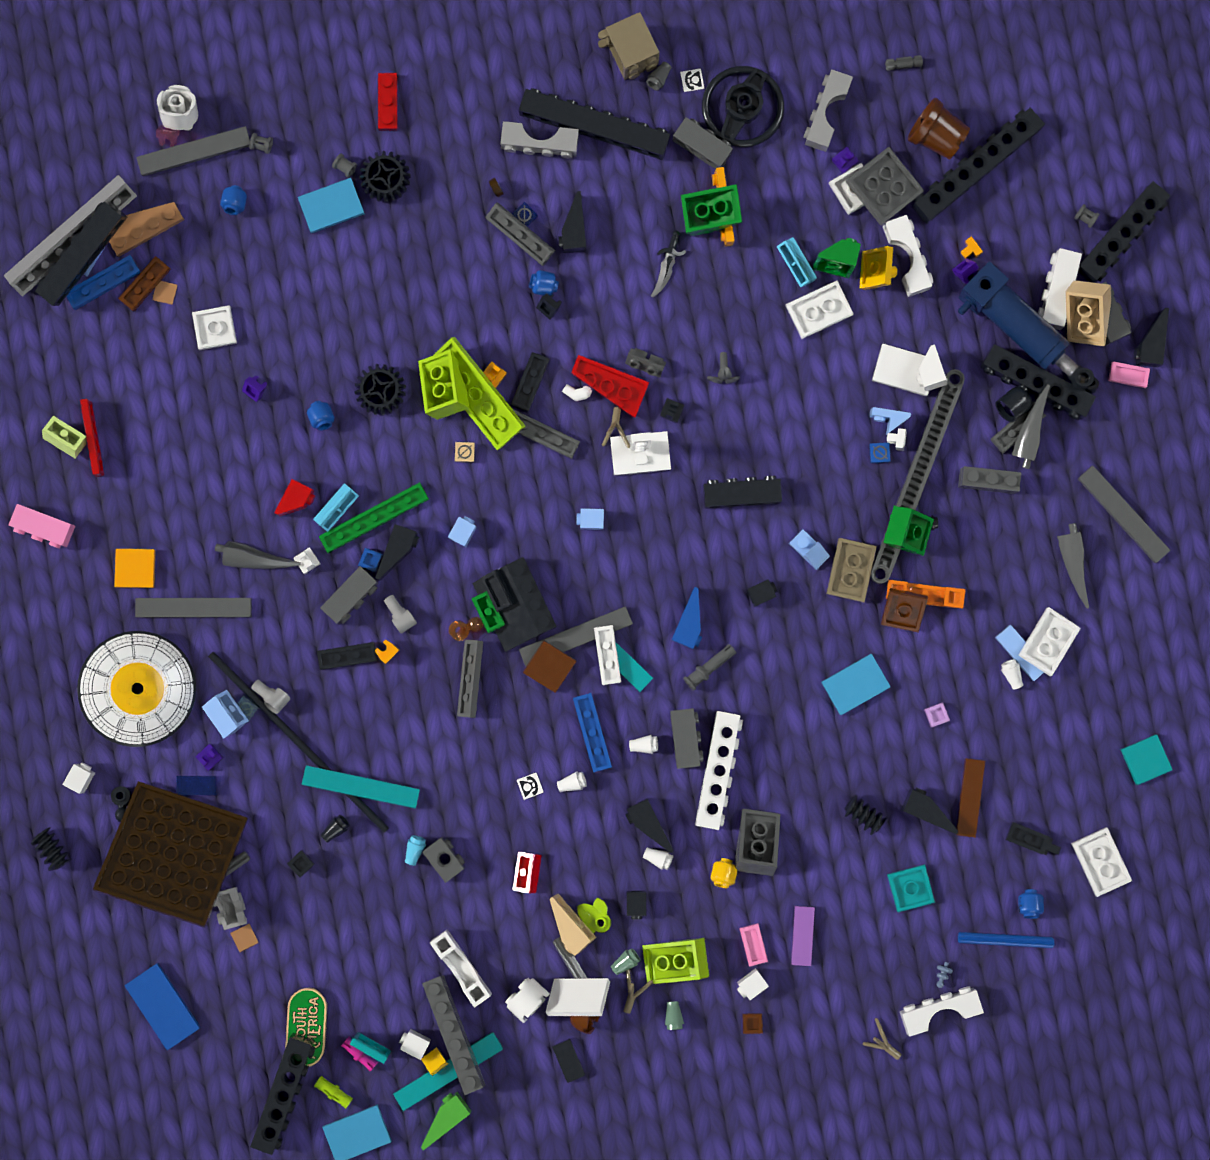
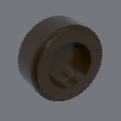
[489,178,504,197]

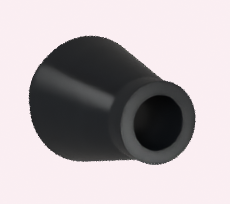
[321,815,350,842]

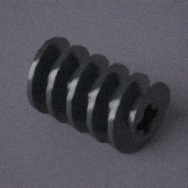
[845,794,887,835]
[31,827,72,871]

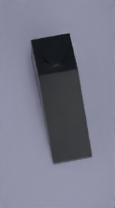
[558,191,586,253]
[1134,308,1169,368]
[375,524,420,581]
[901,787,958,835]
[625,798,673,853]

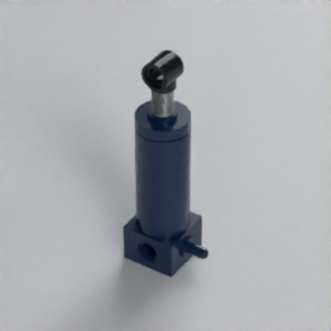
[958,261,1094,391]

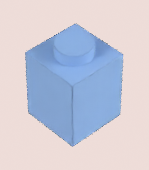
[577,509,604,530]
[448,516,477,547]

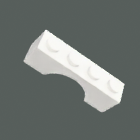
[883,215,933,297]
[430,929,492,1008]
[900,986,984,1037]

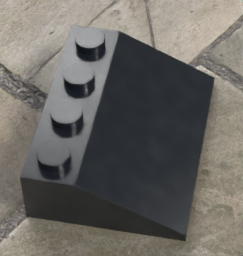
[472,557,557,652]

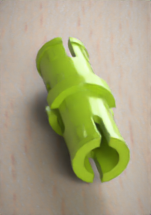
[314,1076,353,1109]

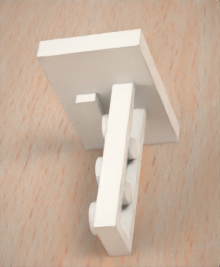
[610,431,671,476]

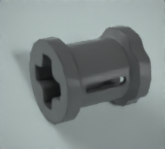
[249,133,273,154]
[332,153,357,178]
[1074,204,1100,228]

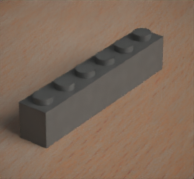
[422,975,486,1095]

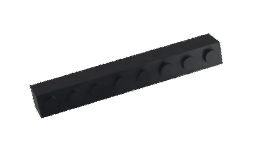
[519,88,670,160]

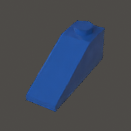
[671,587,702,649]

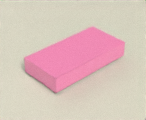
[1108,362,1150,388]
[739,923,768,967]

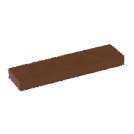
[955,758,985,838]

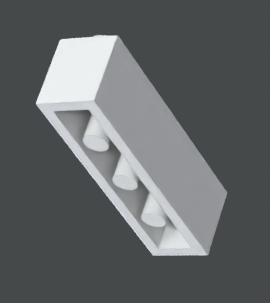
[1038,248,1082,330]

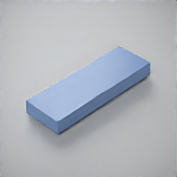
[995,625,1044,681]

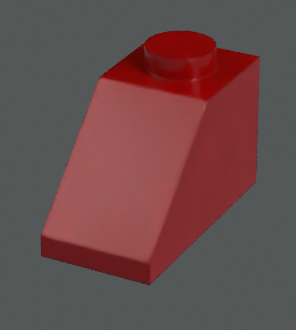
[274,479,315,516]

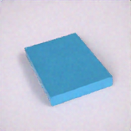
[298,178,364,234]
[821,654,890,715]
[322,1104,392,1160]

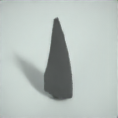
[1012,384,1050,469]
[1057,523,1089,609]
[215,541,301,569]

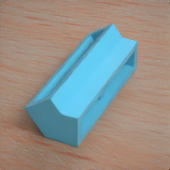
[777,237,817,287]
[313,483,359,532]

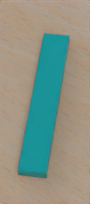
[302,766,420,809]
[393,1032,503,1111]

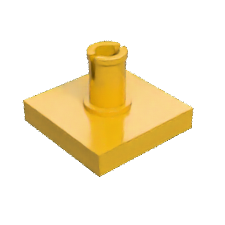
[859,246,898,290]

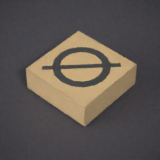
[455,442,475,462]

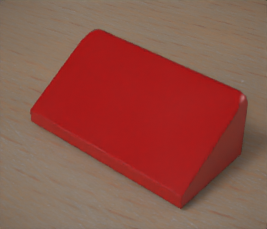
[513,852,542,893]

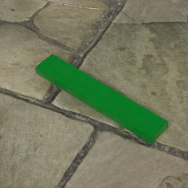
[319,482,429,553]

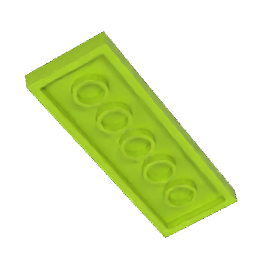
[434,337,525,450]

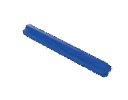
[958,932,1054,948]

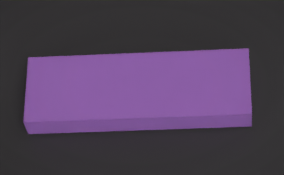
[791,906,815,966]

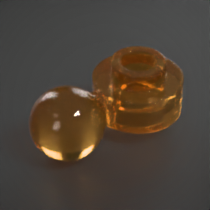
[449,617,483,641]

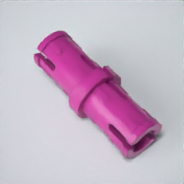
[341,1036,378,1071]

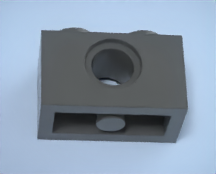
[423,837,466,883]

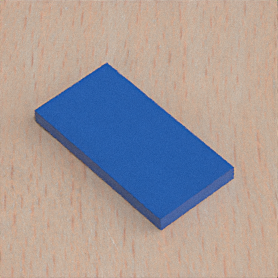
[124,963,201,1050]

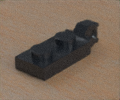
[1005,822,1061,855]

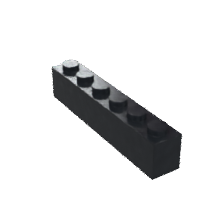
[35,201,128,306]

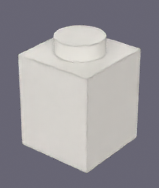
[63,762,95,794]
[737,968,769,1000]
[399,1029,431,1060]

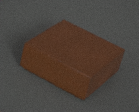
[742,1013,763,1034]

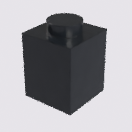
[746,579,778,607]
[627,891,646,919]

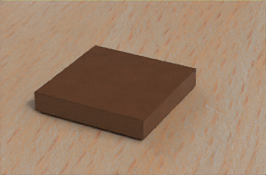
[881,588,928,633]
[523,640,576,693]

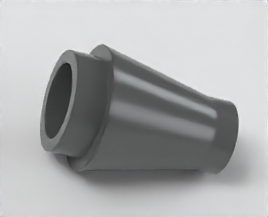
[646,61,672,91]

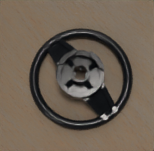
[702,66,784,147]

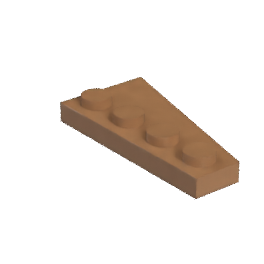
[109,202,184,257]

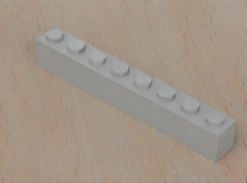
[4,175,137,297]

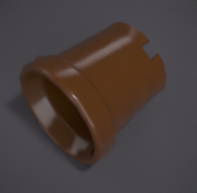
[908,98,970,160]

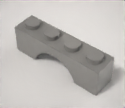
[803,69,853,152]
[501,121,579,159]

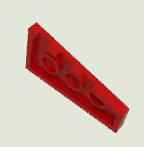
[571,355,649,418]

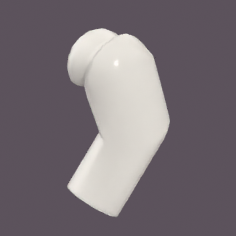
[562,384,592,401]

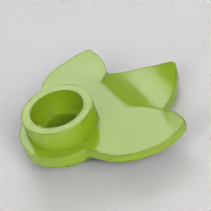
[577,898,611,933]

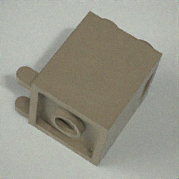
[598,12,660,80]

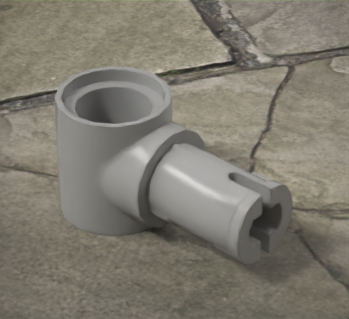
[384,595,417,634]
[252,680,290,714]

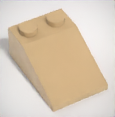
[1066,281,1111,346]

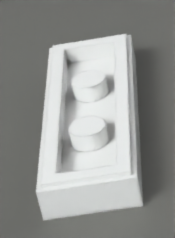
[594,625,621,685]

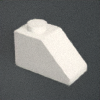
[916,345,947,392]

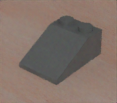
[735,809,780,876]

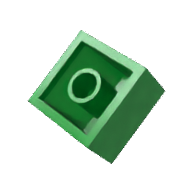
[883,506,934,556]

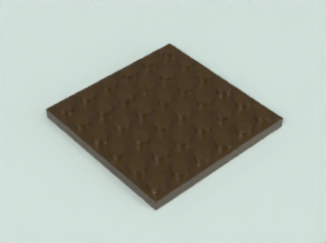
[93,781,248,928]

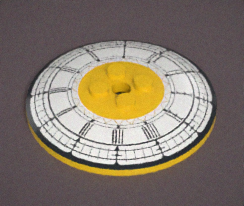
[77,631,196,747]

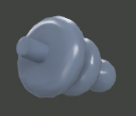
[937,962,953,988]

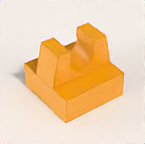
[961,236,983,259]
[483,362,507,388]
[375,639,399,664]

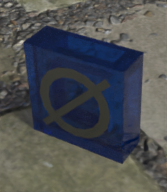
[512,202,538,227]

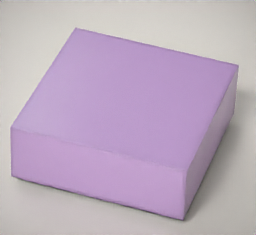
[924,703,950,727]

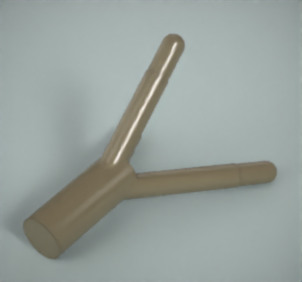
[602,407,630,448]
[623,969,653,1013]
[863,1018,902,1060]

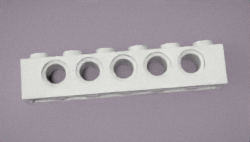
[695,711,743,830]

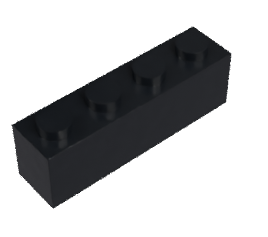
[703,476,782,509]

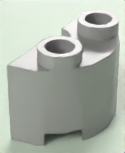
[214,887,247,930]

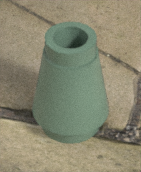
[611,948,640,975]
[665,1001,684,1030]

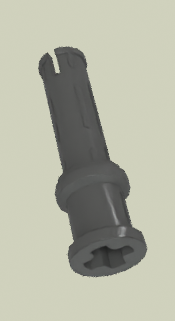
[683,644,736,691]

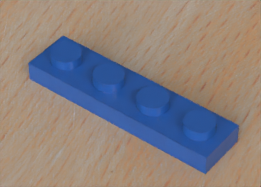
[66,255,141,310]
[573,693,612,772]

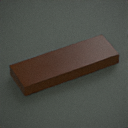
[118,256,171,312]

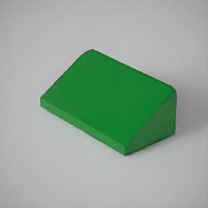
[471,591,505,634]

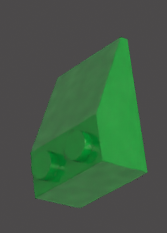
[681,184,743,236]

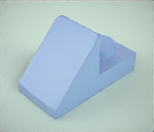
[870,407,911,435]
[789,530,830,570]

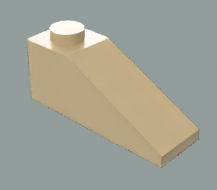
[550,894,596,956]

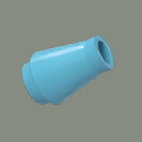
[405,835,426,866]

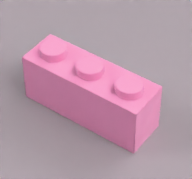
[9,504,75,549]

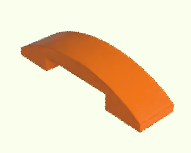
[886,580,966,609]

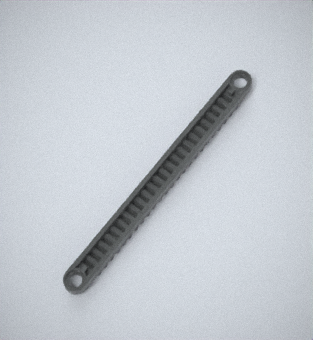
[870,369,965,584]

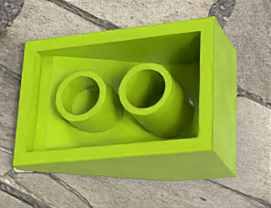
[418,349,470,420]
[642,938,709,984]

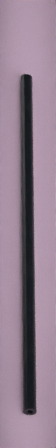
[208,651,389,833]

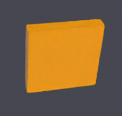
[114,549,155,588]

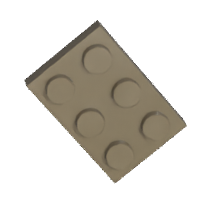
[826,538,877,603]

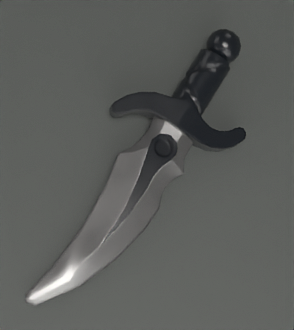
[651,230,686,297]

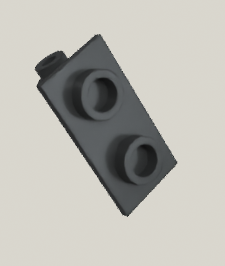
[625,348,666,378]

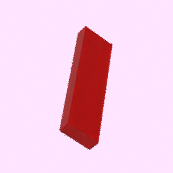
[80,399,105,477]

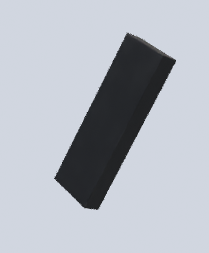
[511,352,550,412]
[317,642,377,670]

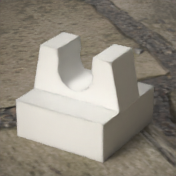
[887,428,907,451]
[294,547,321,574]

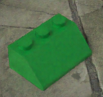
[812,238,861,278]

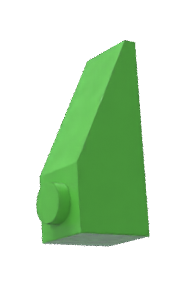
[421,1092,471,1150]

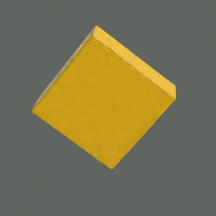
[421,1047,448,1076]

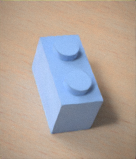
[202,690,249,738]

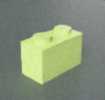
[42,416,86,459]

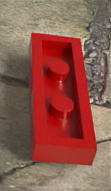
[378,73,398,131]

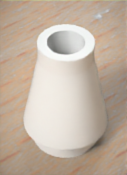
[1001,659,1023,689]
[629,735,658,754]
[557,771,587,793]
[643,847,673,870]

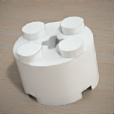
[157,85,198,130]
[505,978,550,1023]

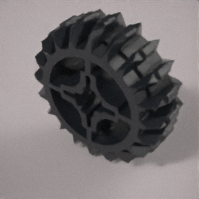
[359,151,411,203]
[354,364,406,415]

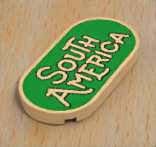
[285,988,327,1066]

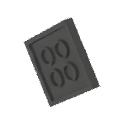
[845,147,924,225]

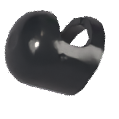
[995,387,1032,422]

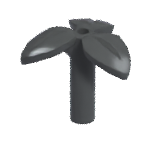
[707,352,740,384]

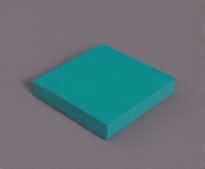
[1120,734,1173,785]
[887,864,935,912]
[350,1032,391,1064]

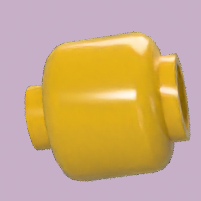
[711,858,737,888]

